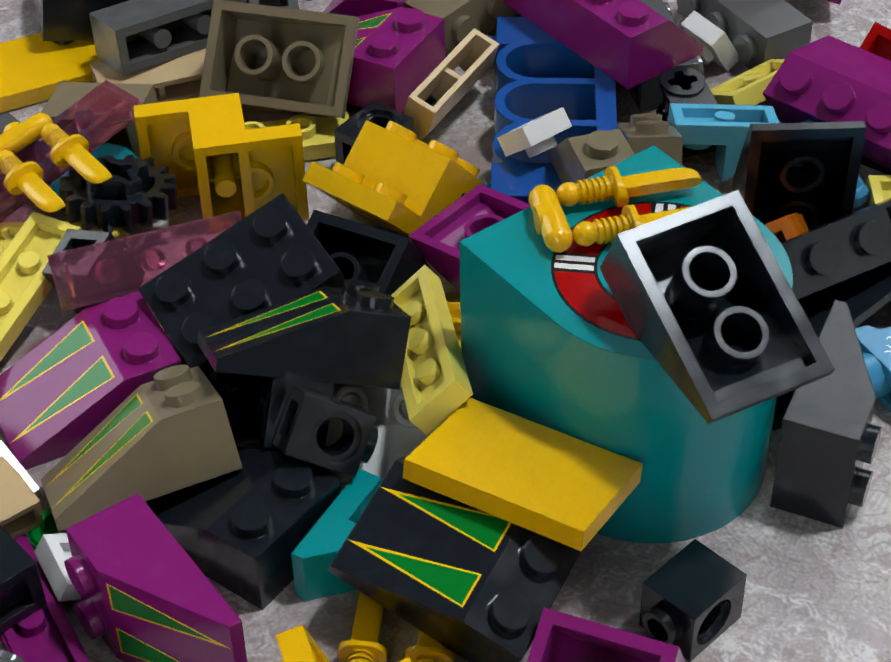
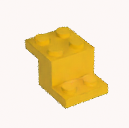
[133,93,309,234]
[302,120,485,237]

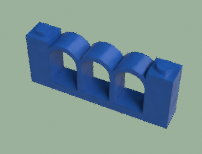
[481,17,617,204]

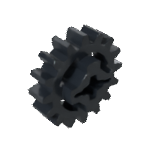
[58,155,177,233]

